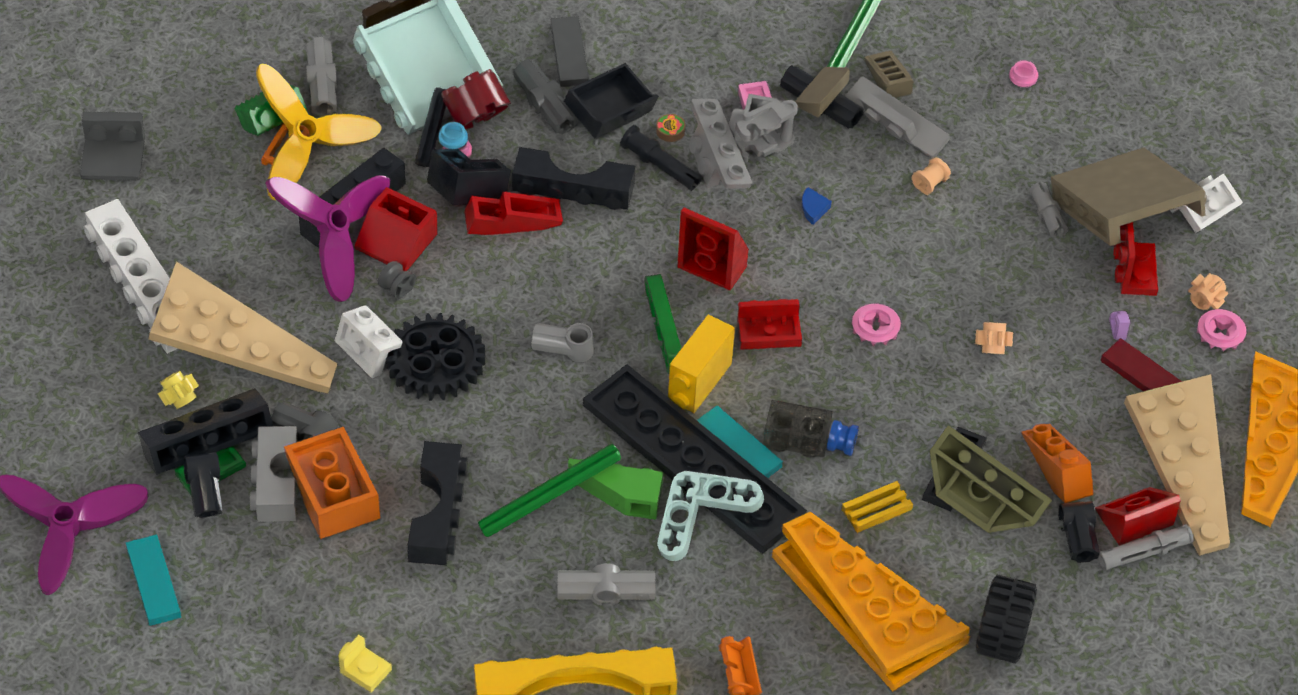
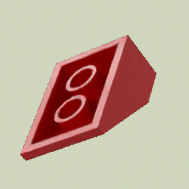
[677,207,749,291]

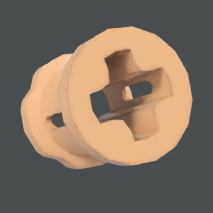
[912,157,951,195]

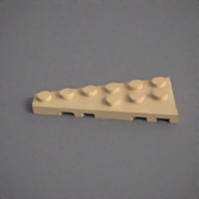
[149,261,337,393]
[1124,374,1230,556]

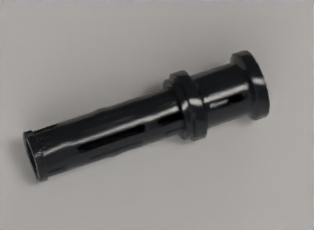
[620,125,702,191]

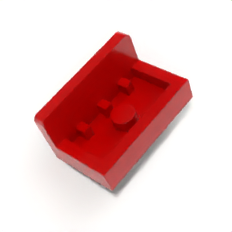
[737,299,802,350]

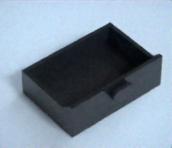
[564,63,659,139]

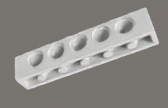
[84,199,178,353]

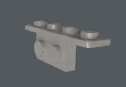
[845,76,950,158]
[689,99,752,189]

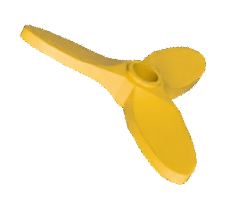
[256,64,382,200]

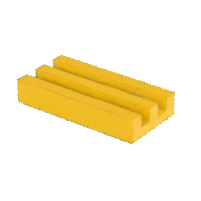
[842,481,913,533]

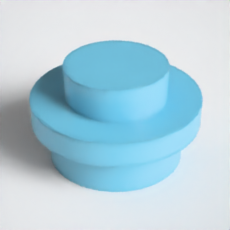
[439,122,468,149]

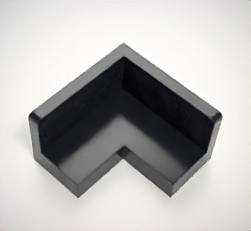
[427,149,511,206]

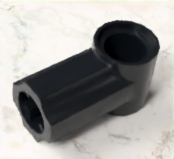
[183,452,223,518]
[1058,501,1100,563]

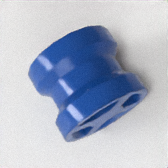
[827,420,859,456]

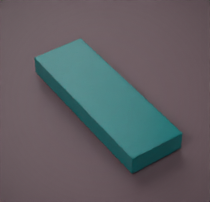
[697,405,783,478]
[125,534,182,626]

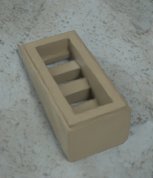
[864,50,913,98]

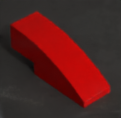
[464,192,563,235]

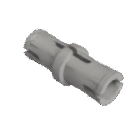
[1029,182,1068,238]

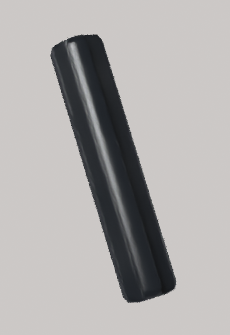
[415,87,446,167]

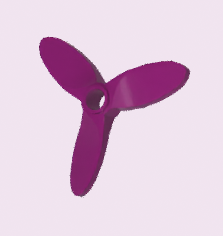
[265,175,390,302]
[0,475,149,595]

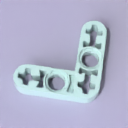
[658,471,764,561]

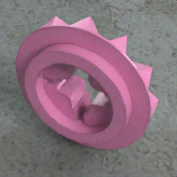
[852,304,901,346]
[1197,309,1246,352]

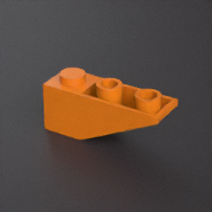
[1022,424,1094,503]

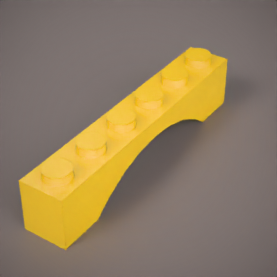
[474,647,677,695]

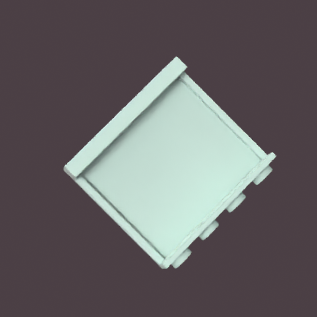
[353,0,503,135]

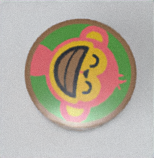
[656,114,685,142]

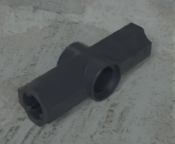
[780,65,864,129]

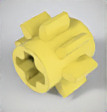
[158,370,199,409]

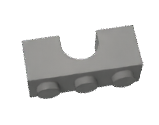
[250,426,298,522]

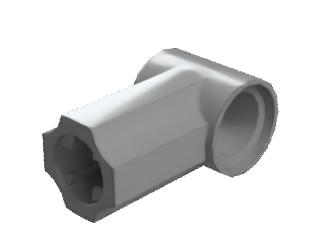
[531,323,594,362]

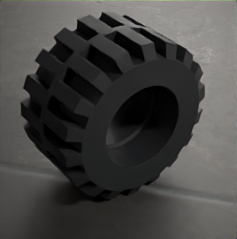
[976,574,1037,664]

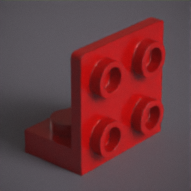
[1113,222,1158,296]

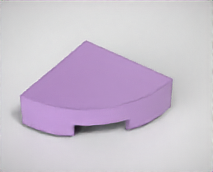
[1109,311,1130,340]

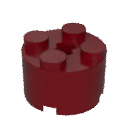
[441,69,511,131]

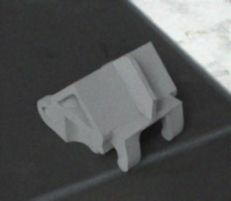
[729,94,798,163]

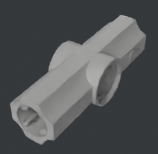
[306,37,337,117]
[557,563,655,605]

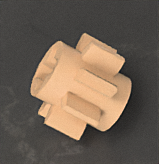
[1188,273,1228,310]
[975,322,1013,354]

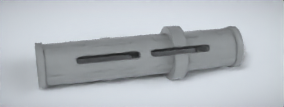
[1098,524,1194,571]

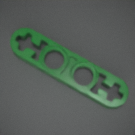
[644,274,682,374]

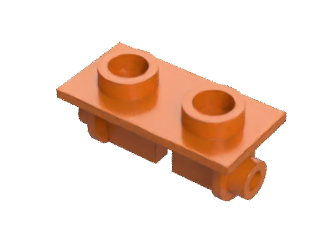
[719,636,762,695]

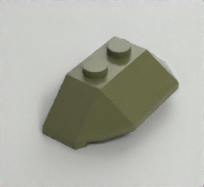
[929,425,1052,533]

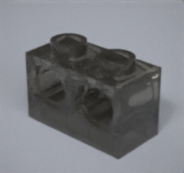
[763,400,833,458]

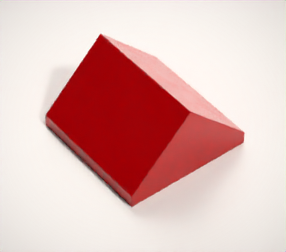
[1095,487,1181,546]

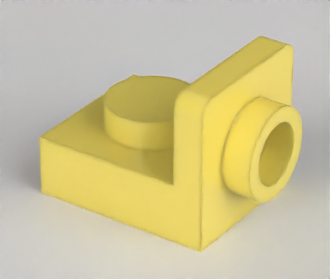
[338,635,392,693]

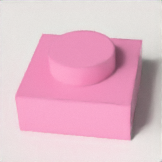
[738,81,772,110]

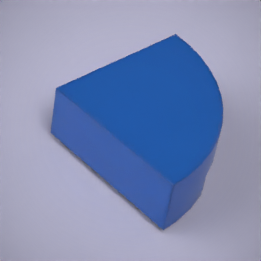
[802,187,832,225]

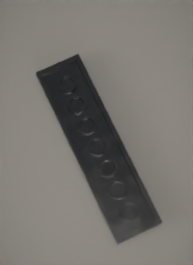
[583,364,807,554]

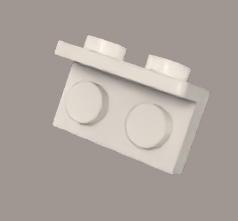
[1170,174,1243,233]
[335,306,402,378]

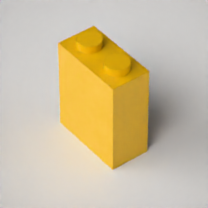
[668,314,735,413]

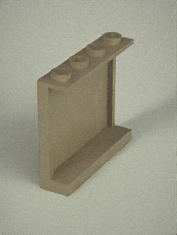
[1051,147,1207,246]

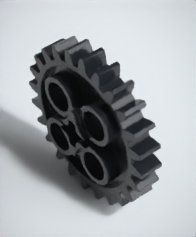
[386,313,486,401]

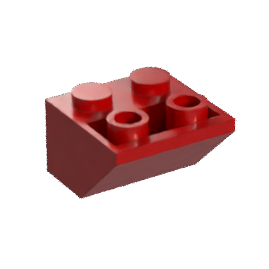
[354,187,438,271]

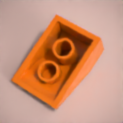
[284,427,380,539]

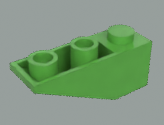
[568,458,663,520]

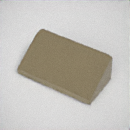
[795,67,850,118]

